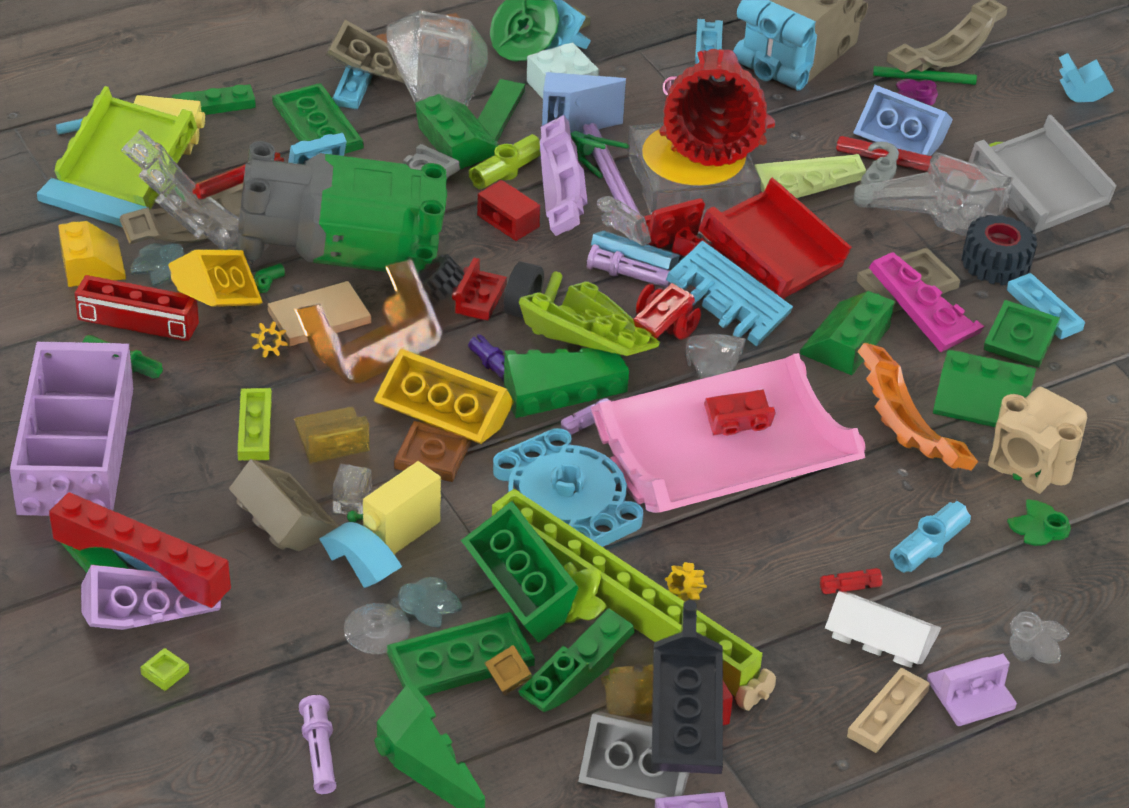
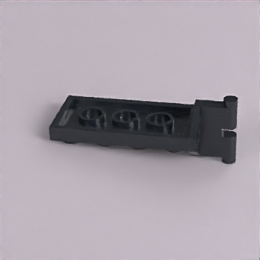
[651,600,723,774]

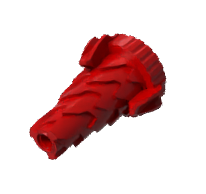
[659,49,775,167]

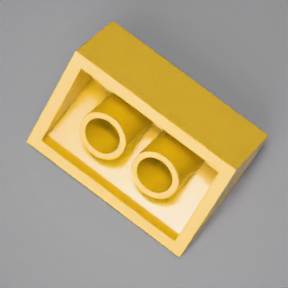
[168,250,263,307]

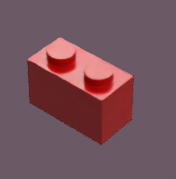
[477,180,541,241]

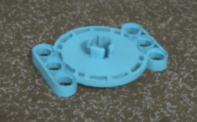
[493,428,643,547]

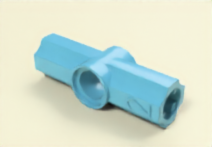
[890,501,971,573]

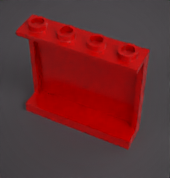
[698,177,852,299]

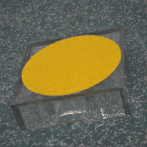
[627,123,761,215]

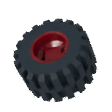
[961,215,1038,285]

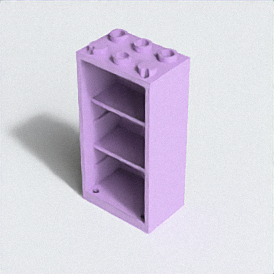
[10,342,134,516]

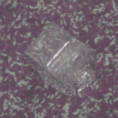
[333,464,372,514]

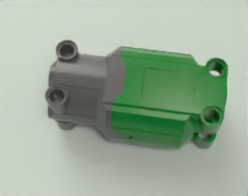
[237,141,447,278]

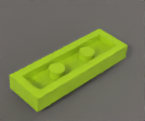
[238,388,272,460]

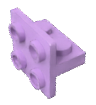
[927,654,1017,726]

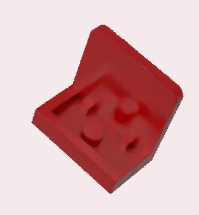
[633,198,705,248]

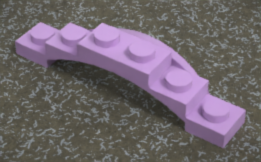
[540,115,588,236]

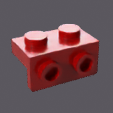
[452,257,507,321]

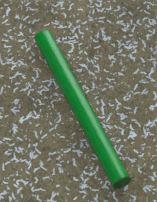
[873,66,977,85]

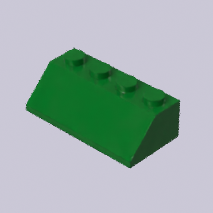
[461,501,579,643]

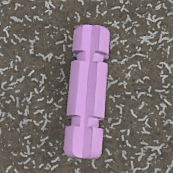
[561,398,609,435]

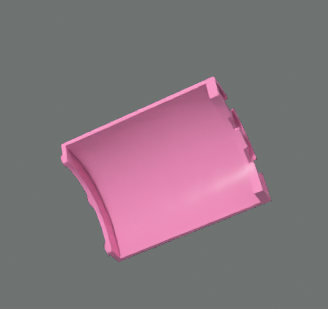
[591,353,866,513]

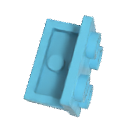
[545,0,591,50]

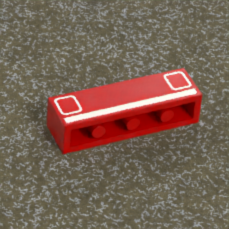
[74,275,199,341]

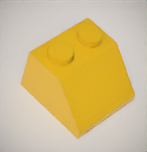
[58,221,126,287]

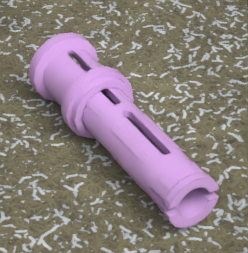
[587,244,671,288]
[298,695,337,794]

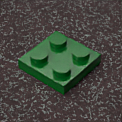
[984,300,1060,368]

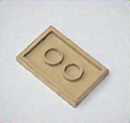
[268,281,371,346]

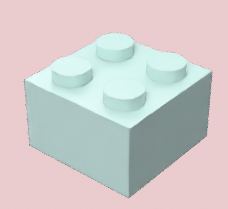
[527,42,599,99]

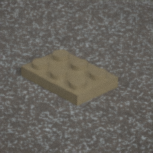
[857,247,960,313]

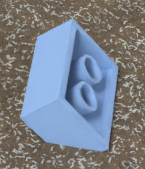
[853,85,953,156]

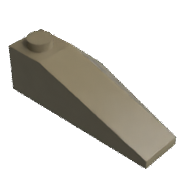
[325,20,436,90]

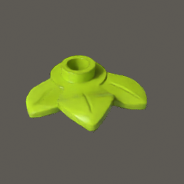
[563,562,607,623]

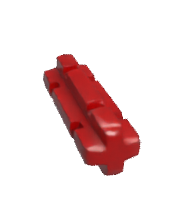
[820,568,883,595]

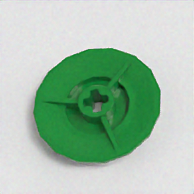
[490,0,560,61]

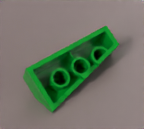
[504,348,629,418]

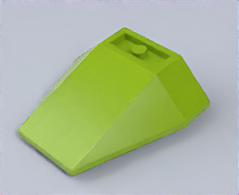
[519,282,660,356]

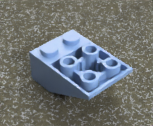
[542,72,626,134]

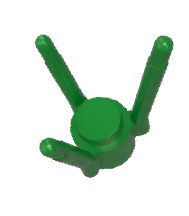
[571,131,629,178]

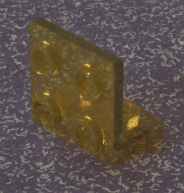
[295,407,370,463]

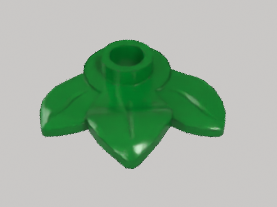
[1007,499,1071,546]

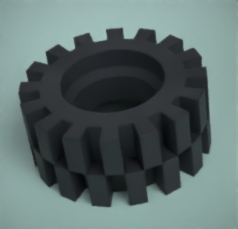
[410,254,464,307]

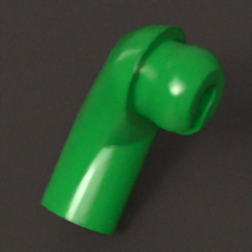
[254,263,285,293]

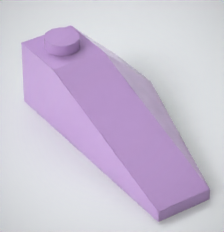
[81,565,221,630]

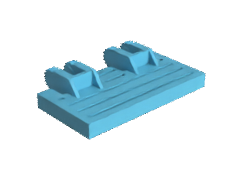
[666,240,793,346]

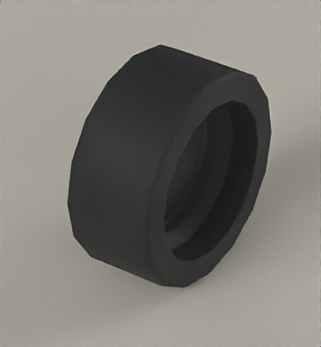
[504,261,544,319]

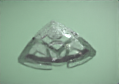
[685,334,746,380]

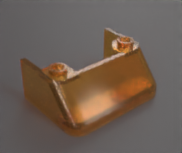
[295,259,442,384]

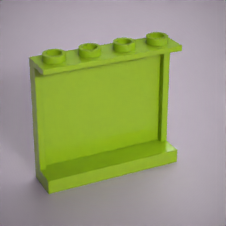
[54,86,197,209]

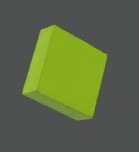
[140,648,189,691]

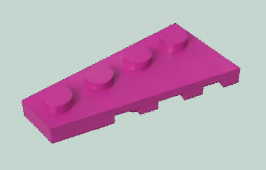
[869,252,985,352]

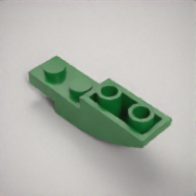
[518,608,635,712]

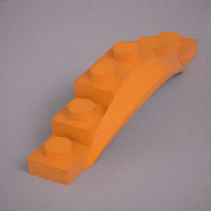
[857,342,978,471]

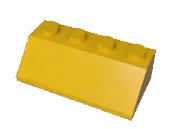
[374,348,514,444]

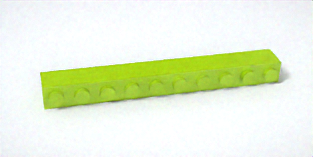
[492,489,762,697]

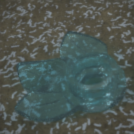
[130,243,185,287]
[398,577,463,628]

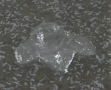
[1009,611,1069,664]

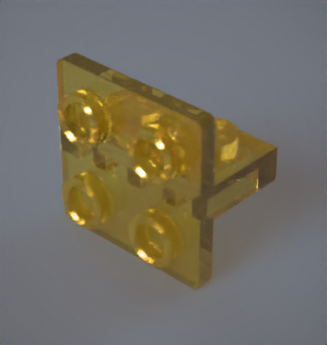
[601,664,653,716]

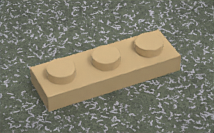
[847,668,930,753]

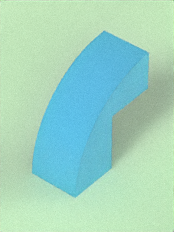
[319,522,402,588]

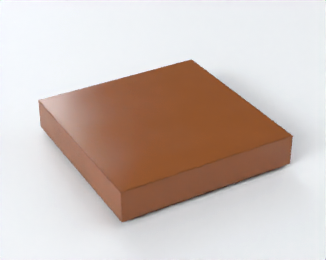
[394,421,472,482]

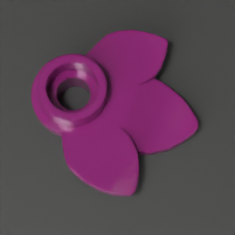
[896,79,938,106]

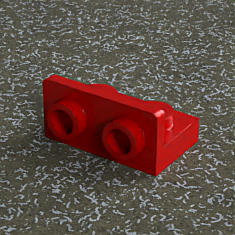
[704,389,776,436]

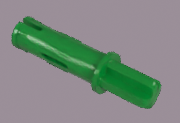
[82,335,163,379]

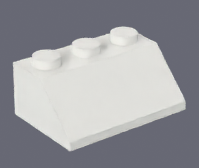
[825,591,941,668]

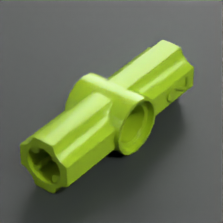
[469,134,541,190]

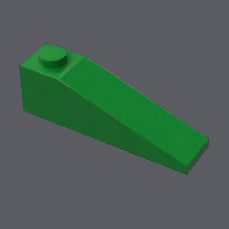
[374,683,485,808]

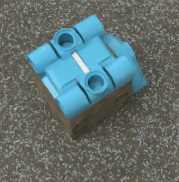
[733,0,868,91]

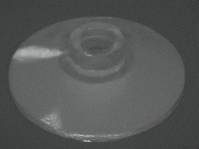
[344,603,410,654]

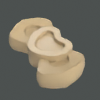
[735,668,776,711]

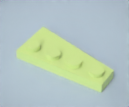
[754,154,866,198]

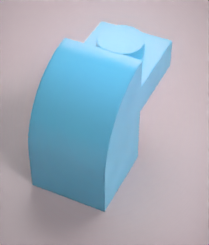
[1059,53,1114,102]

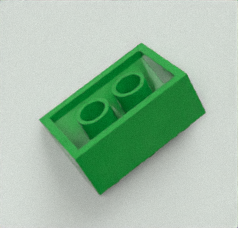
[415,94,499,169]
[800,291,894,376]
[933,349,1036,427]

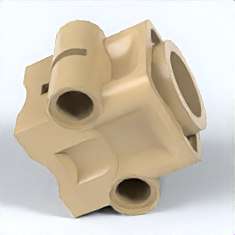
[988,387,1087,494]

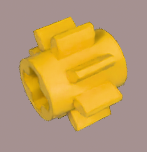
[251,321,288,358]
[665,562,707,601]

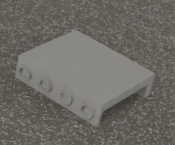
[969,115,1117,234]

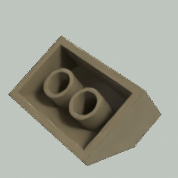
[229,459,339,551]

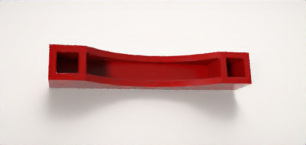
[49,492,231,608]

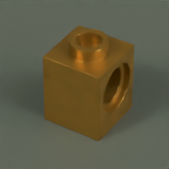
[485,645,532,696]

